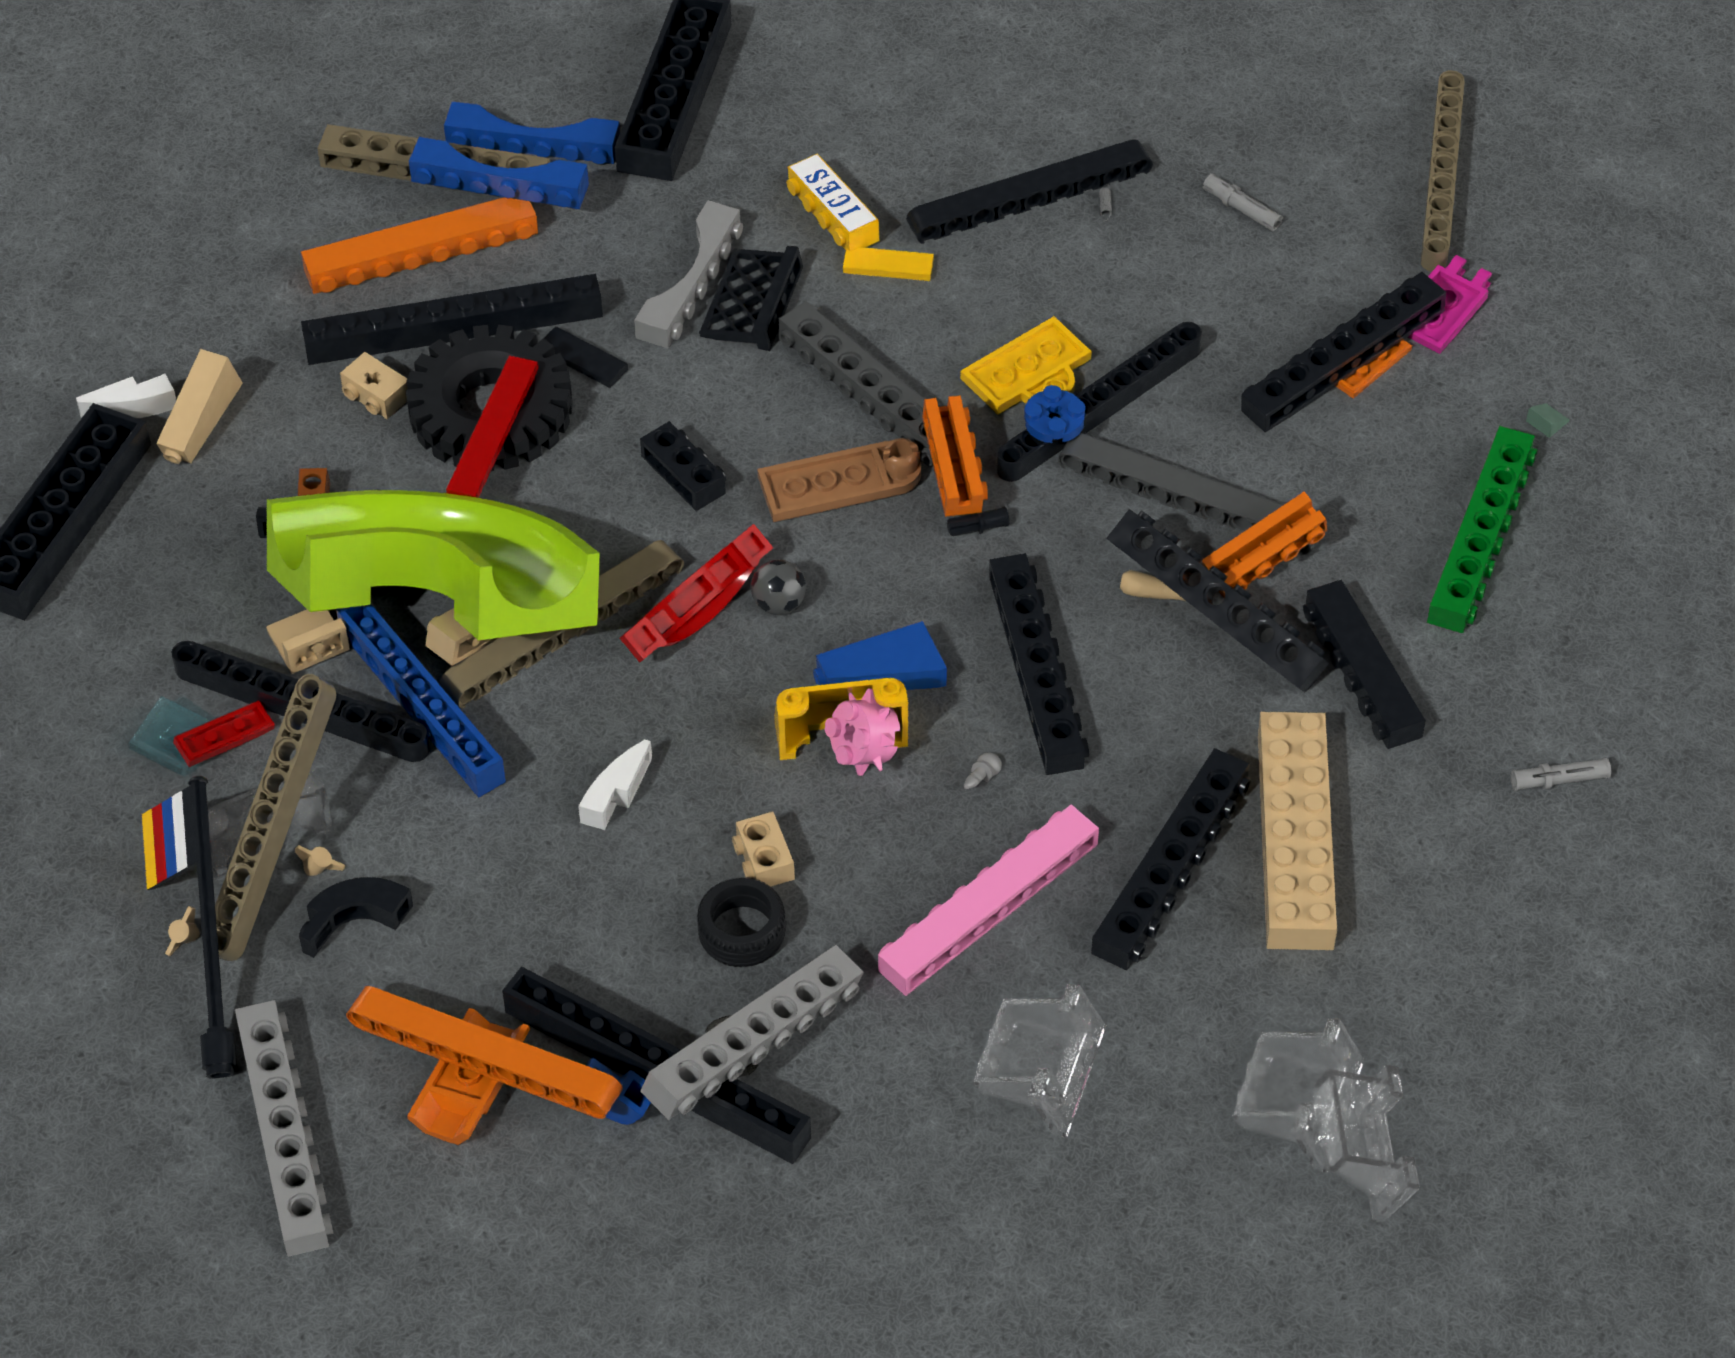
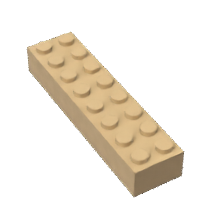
[1258,712,1337,950]

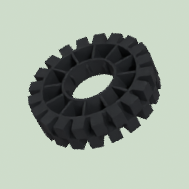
[406,325,573,471]

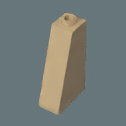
[156,349,243,464]

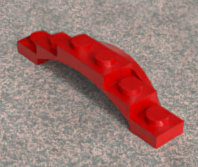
[619,524,773,663]

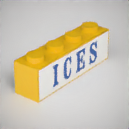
[786,154,880,251]

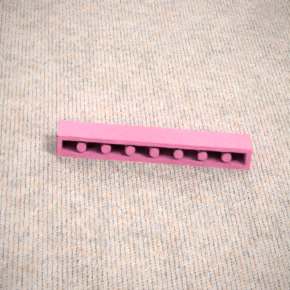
[878,804,1099,996]

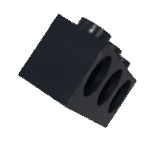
[640,421,726,511]

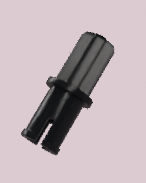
[947,506,1010,536]

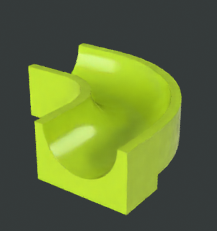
[267,490,600,640]

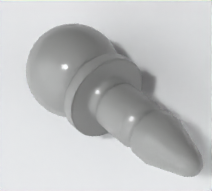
[964,752,1002,789]

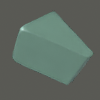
[1526,403,1569,438]

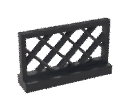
[699,246,803,351]

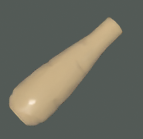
[1120,570,1186,601]

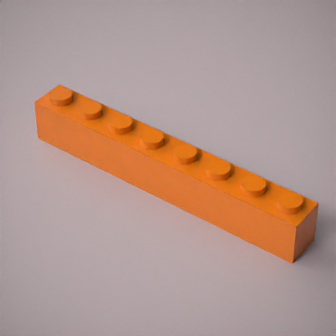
[301,197,538,294]

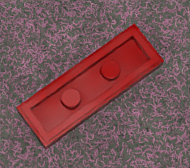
[173,700,275,767]

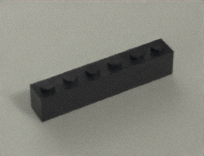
[1303,579,1426,749]

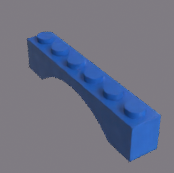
[444,102,620,164]
[409,137,589,209]

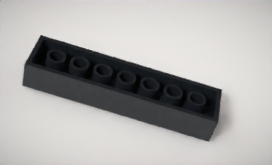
[615,0,732,181]
[0,403,151,621]

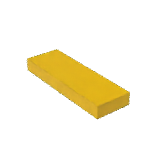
[843,247,934,281]

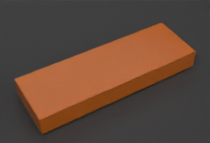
[1336,340,1412,399]

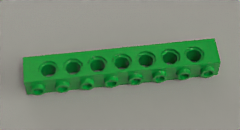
[1427,426,1538,633]

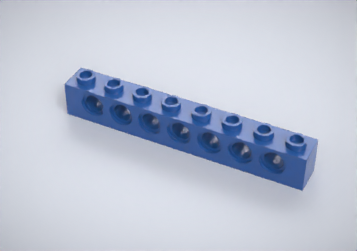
[336,605,506,798]

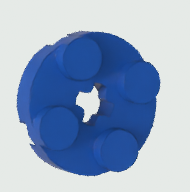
[1024,385,1085,443]

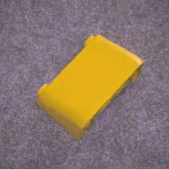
[774,678,908,760]

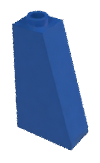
[813,621,947,690]

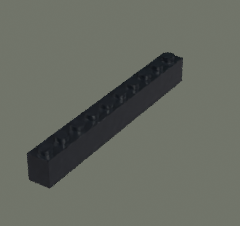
[301,274,603,365]
[502,966,811,1164]

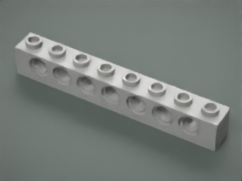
[640,945,864,1120]
[235,1000,334,1257]

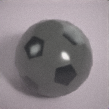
[751,560,807,615]

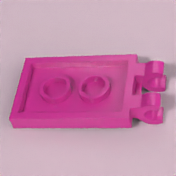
[1408,255,1492,354]

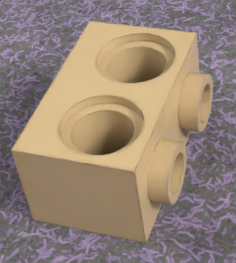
[732,812,795,887]

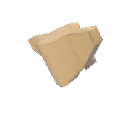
[295,845,345,876]
[165,906,200,956]

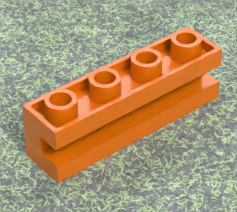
[922,395,988,517]
[1202,491,1328,599]

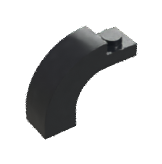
[299,877,413,958]

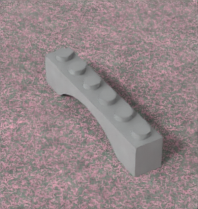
[634,200,743,348]

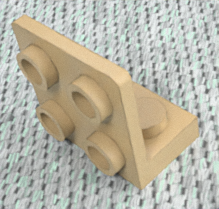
[266,609,350,674]

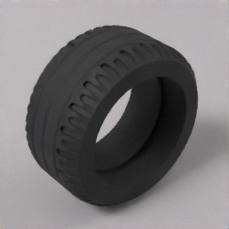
[697,877,786,967]

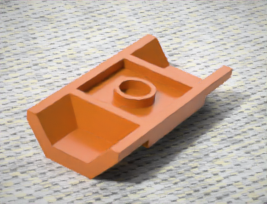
[407,1008,530,1145]

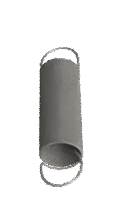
[1099,184,1112,221]

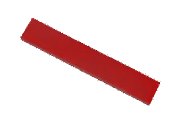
[446,355,539,498]

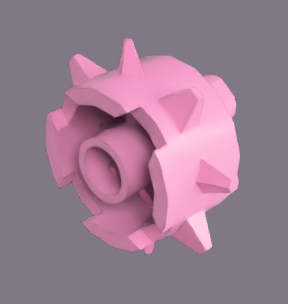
[825,688,900,776]

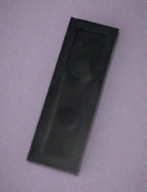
[542,326,628,388]

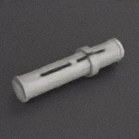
[1203,173,1283,232]
[1511,758,1611,791]

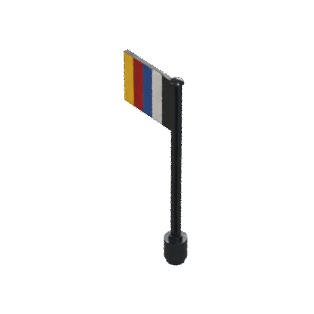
[142,776,237,1079]

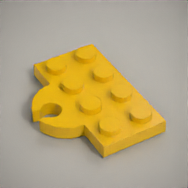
[960,316,1092,415]

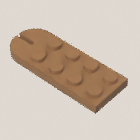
[757,438,921,522]

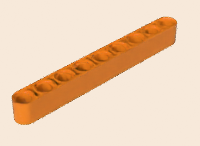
[346,986,623,1119]

